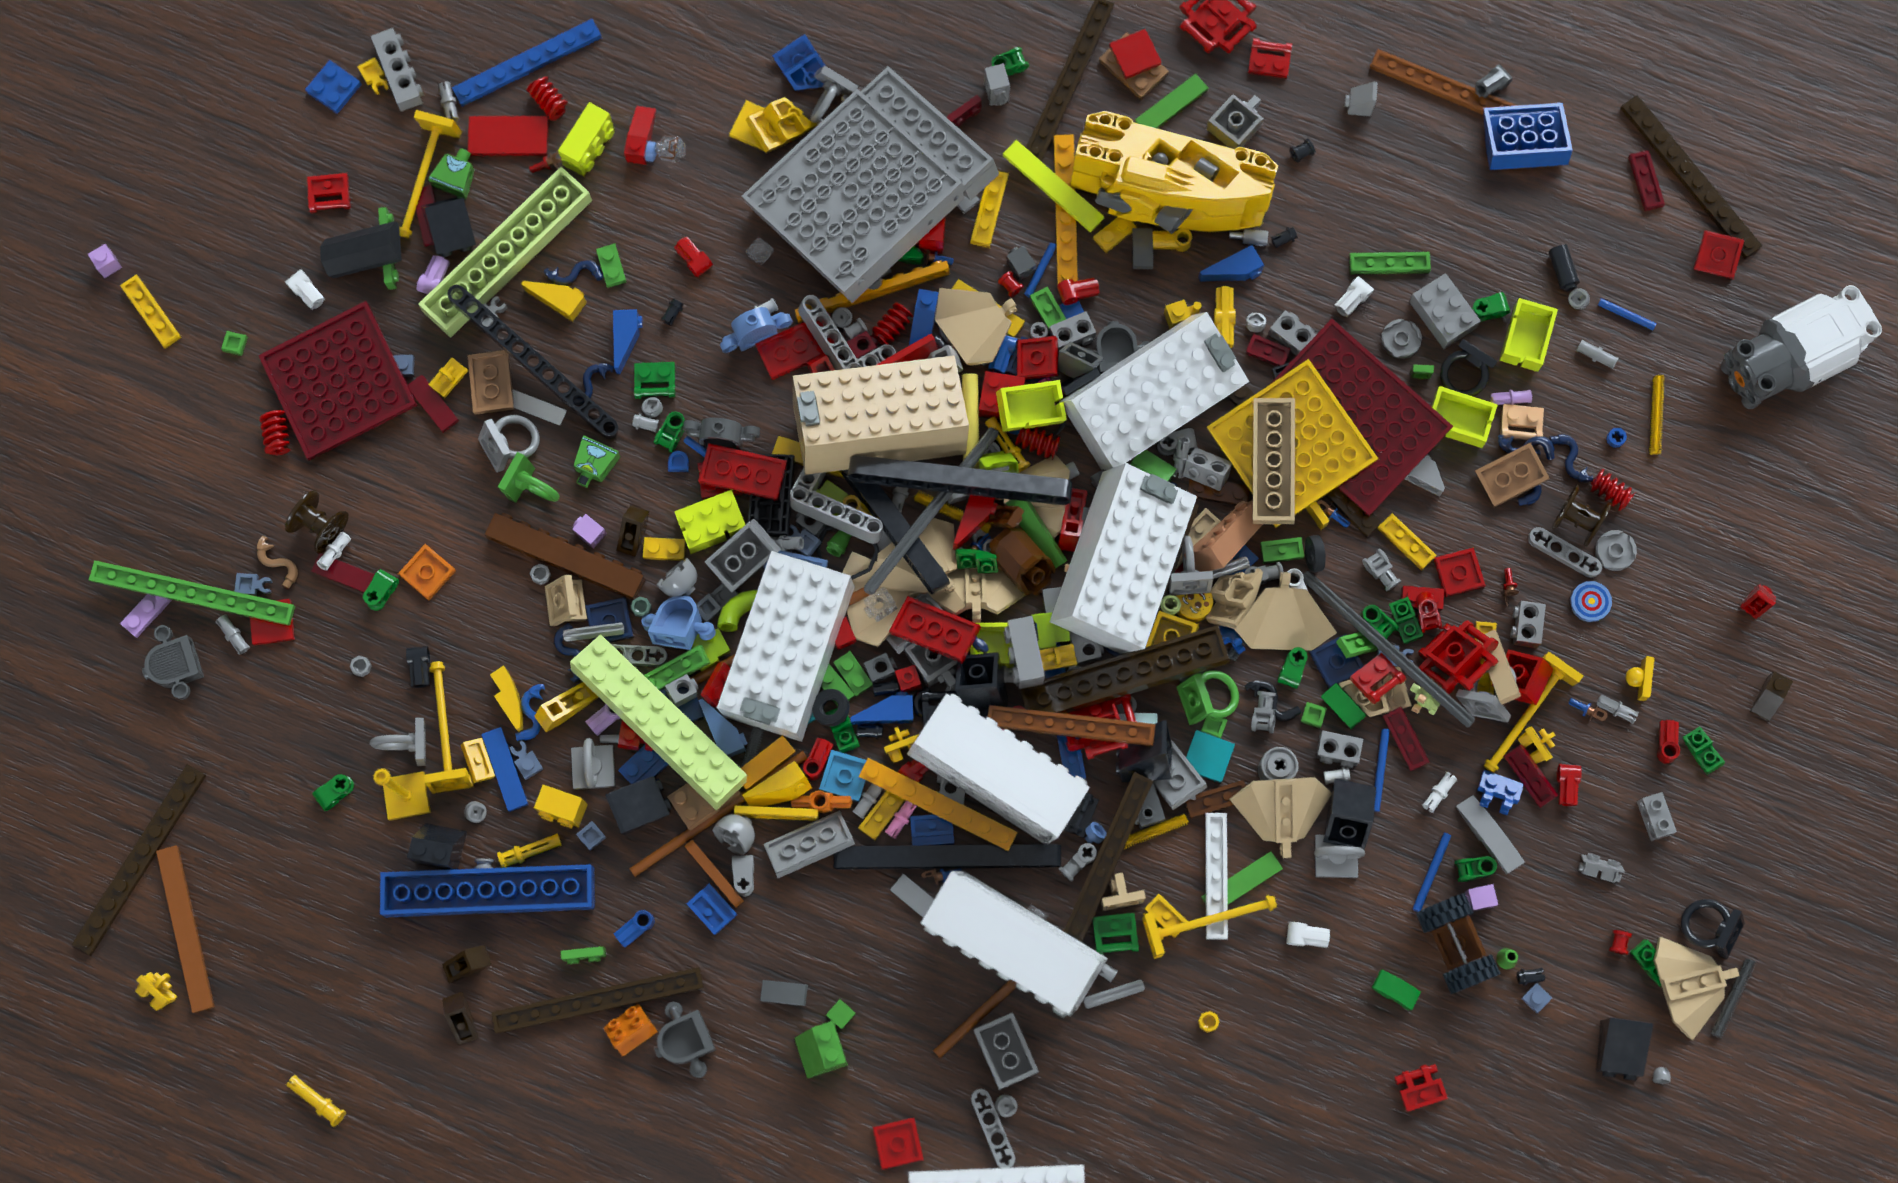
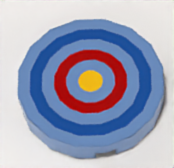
[1570,581,1612,622]

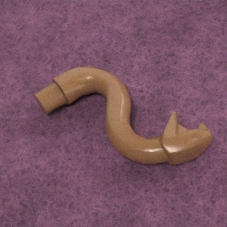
[257,536,298,589]

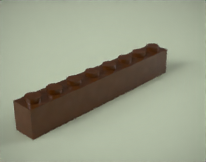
[485,513,645,601]

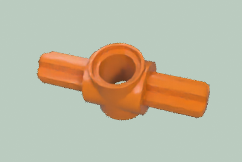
[791,791,852,813]

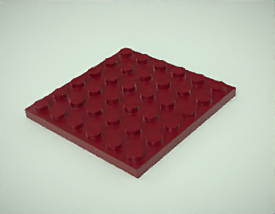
[258,301,418,461]

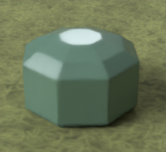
[631,597,652,618]

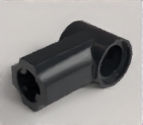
[406,646,430,688]

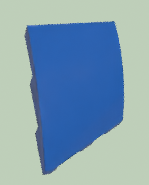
[772,34,825,90]

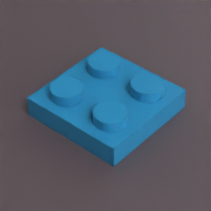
[819,750,867,802]

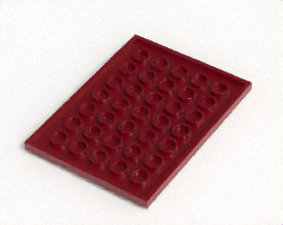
[1269,319,1453,516]

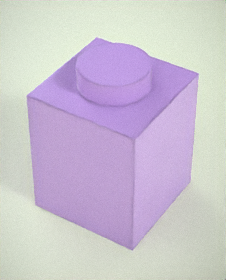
[88,244,122,278]
[573,514,607,549]
[1465,884,1498,912]

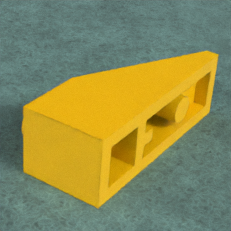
[521,281,586,322]
[534,682,599,732]
[742,761,812,807]

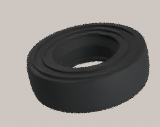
[1305,535,1326,572]
[812,689,850,727]

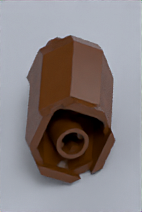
[989,528,1056,595]

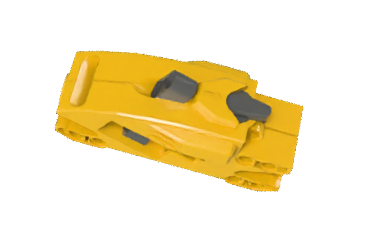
[1070,111,1278,234]

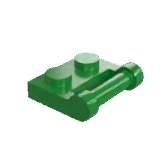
[634,362,676,399]
[1093,913,1139,955]

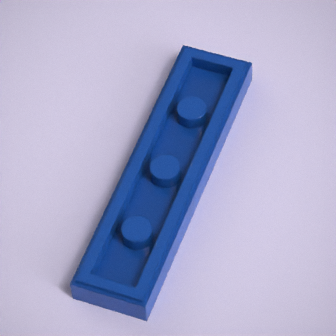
[482,727,529,812]

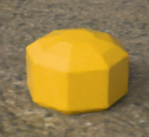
[1198,1011,1220,1033]

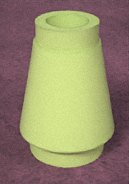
[1160,595,1181,616]

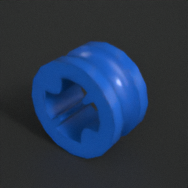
[1606,428,1627,448]

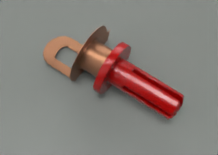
[529,152,562,173]
[1503,568,1519,606]

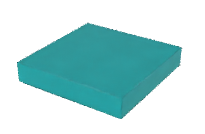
[1186,730,1235,783]

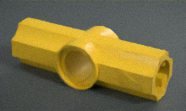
[1214,286,1236,348]

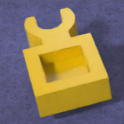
[358,58,389,95]

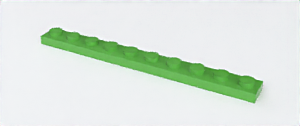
[89,560,295,626]

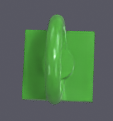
[498,452,560,503]
[1177,670,1239,725]

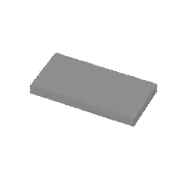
[763,810,855,878]

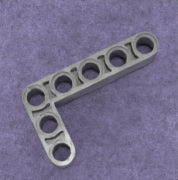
[798,295,896,370]
[790,468,883,544]

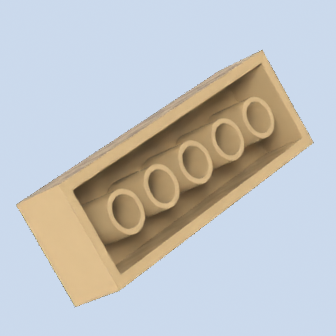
[1253,398,1295,524]

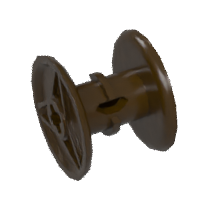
[1552,484,1612,547]
[285,490,349,554]

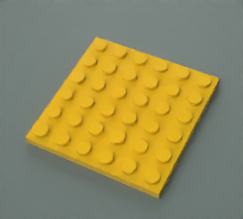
[1207,359,1378,528]

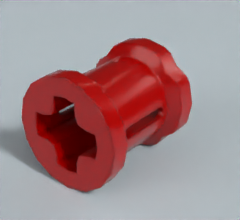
[998,271,1024,298]
[1609,930,1632,955]

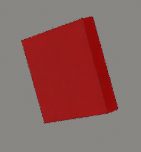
[1109,29,1162,80]
[1693,230,1744,279]
[1017,336,1058,380]
[1433,547,1486,598]
[250,599,295,645]
[873,1118,924,1170]

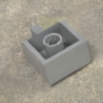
[1206,95,1264,149]
[905,643,957,690]

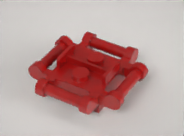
[1179,0,1257,53]
[1418,620,1499,694]
[1066,694,1137,760]

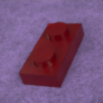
[946,95,982,128]
[1245,334,1290,367]

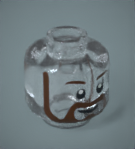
[655,135,686,162]

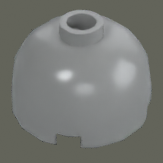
[657,558,697,597]
[713,814,755,855]

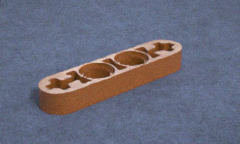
[684,840,744,908]

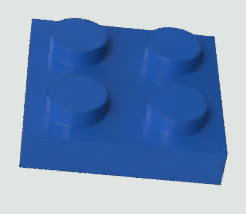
[305,60,362,114]

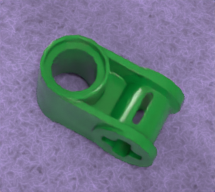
[991,47,1029,76]
[1472,292,1511,322]
[654,411,685,453]
[363,569,399,611]
[1360,605,1399,639]
[1277,647,1307,689]
[312,774,354,811]
[1454,856,1497,882]

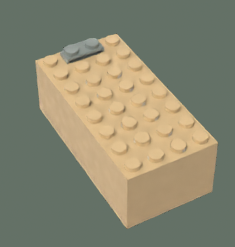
[793,355,969,475]

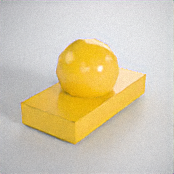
[1625,656,1654,701]

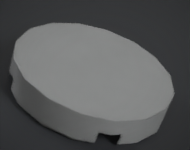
[1381,319,1422,359]
[1595,530,1637,571]

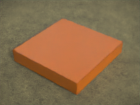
[398,544,456,601]

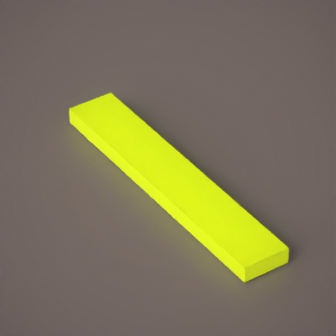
[1003,140,1104,233]

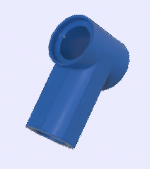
[988,335,1018,374]
[614,910,655,948]

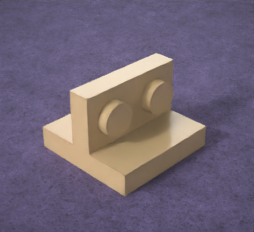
[545,575,587,626]
[1100,873,1146,911]

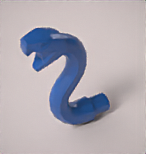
[515,684,545,741]

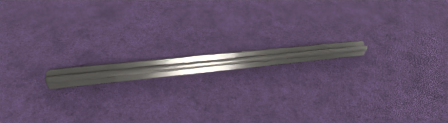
[864,427,998,595]
[1303,571,1475,727]

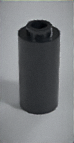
[1548,244,1580,291]

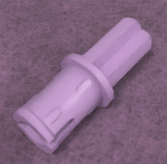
[1490,390,1532,405]

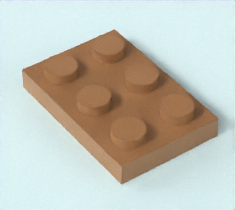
[1099,33,1169,100]
[468,350,514,415]
[1475,442,1550,507]
[667,783,742,831]

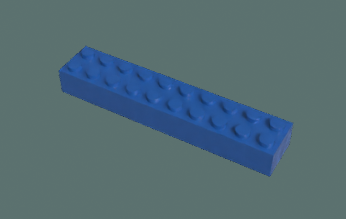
[380,864,595,917]

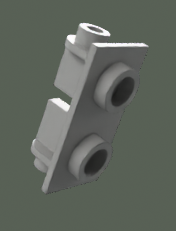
[1578,853,1625,883]

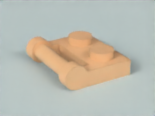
[1500,404,1544,440]

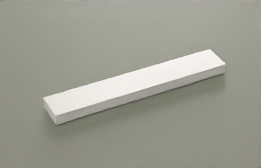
[1205,813,1228,940]

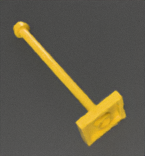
[399,110,462,238]
[1484,652,1583,773]
[424,661,474,794]
[374,769,431,821]
[1142,895,1277,959]

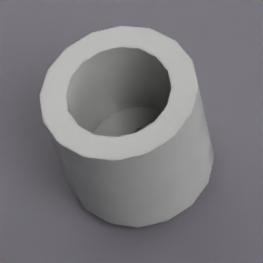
[1258,747,1298,781]

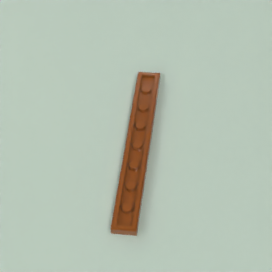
[1370,49,1517,115]
[988,705,1156,746]
[156,845,215,1013]

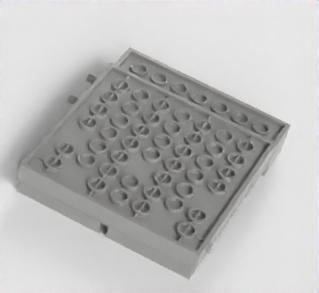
[742,67,999,303]

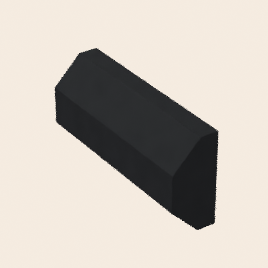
[320,221,402,278]
[748,453,795,537]

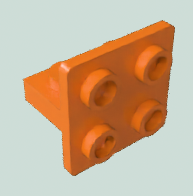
[604,1003,658,1056]

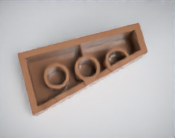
[1184,501,1263,572]

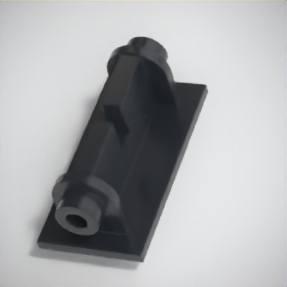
[1064,793,1099,838]

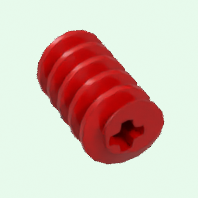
[526,77,568,121]
[872,303,913,345]
[259,410,291,455]
[1015,427,1060,460]
[1590,468,1636,511]

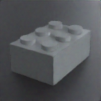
[1409,273,1481,349]
[704,519,781,592]
[1004,616,1045,689]
[974,1012,1039,1090]

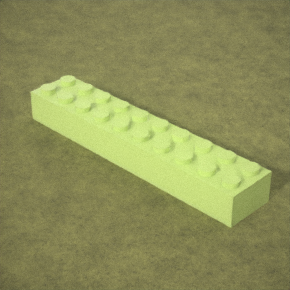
[418,167,592,338]
[570,634,747,811]

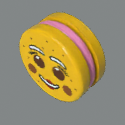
[1175,593,1213,623]

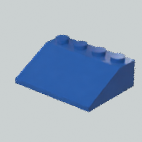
[1483,103,1573,170]

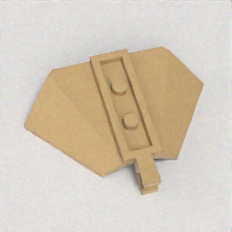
[935,288,1017,366]
[995,455,1070,539]
[877,518,957,594]
[842,551,920,647]
[928,568,1026,623]
[1234,572,1337,650]
[1230,777,1332,858]
[1654,937,1739,1040]

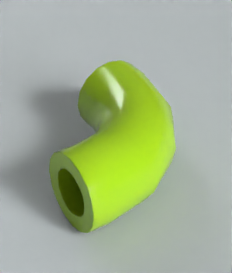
[717,590,758,632]

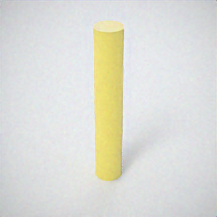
[962,374,979,469]

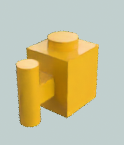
[1164,299,1201,329]

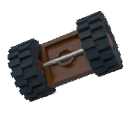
[1416,893,1500,994]

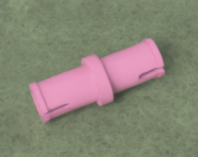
[885,801,917,839]

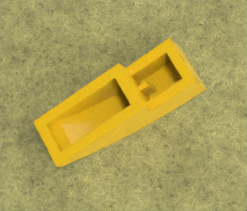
[490,665,523,732]

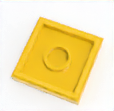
[729,100,765,151]

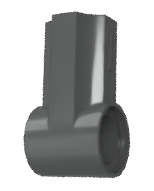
[1474,64,1513,97]

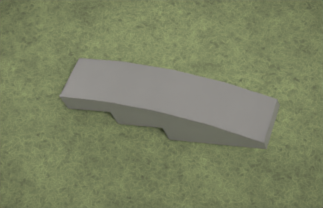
[1456,795,1525,874]

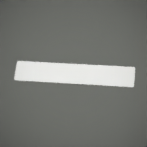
[513,390,567,425]

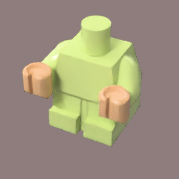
[1410,683,1442,715]

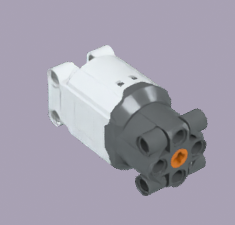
[1721,285,1882,409]

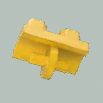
[429,357,468,398]
[1040,644,1077,671]
[884,726,919,763]
[1518,726,1556,764]
[135,972,177,1011]

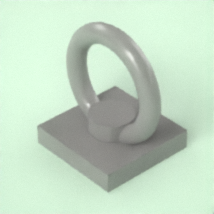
[810,65,858,123]
[478,415,540,472]
[1169,535,1213,595]
[1456,667,1516,722]
[370,718,426,766]
[571,738,616,790]
[1314,835,1365,878]

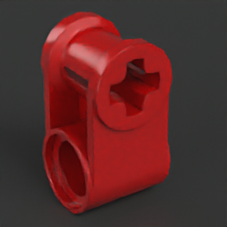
[1416,591,1443,633]

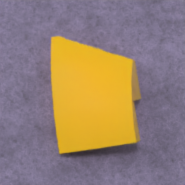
[746,97,818,153]

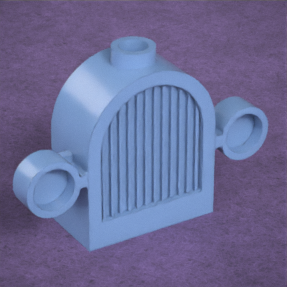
[720,307,793,353]
[642,595,716,650]

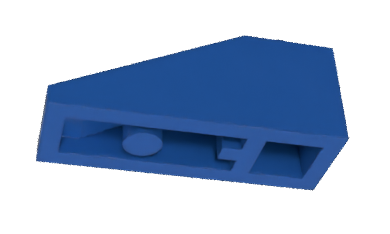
[1198,245,1264,282]
[909,289,939,346]
[613,309,643,374]
[851,692,913,725]

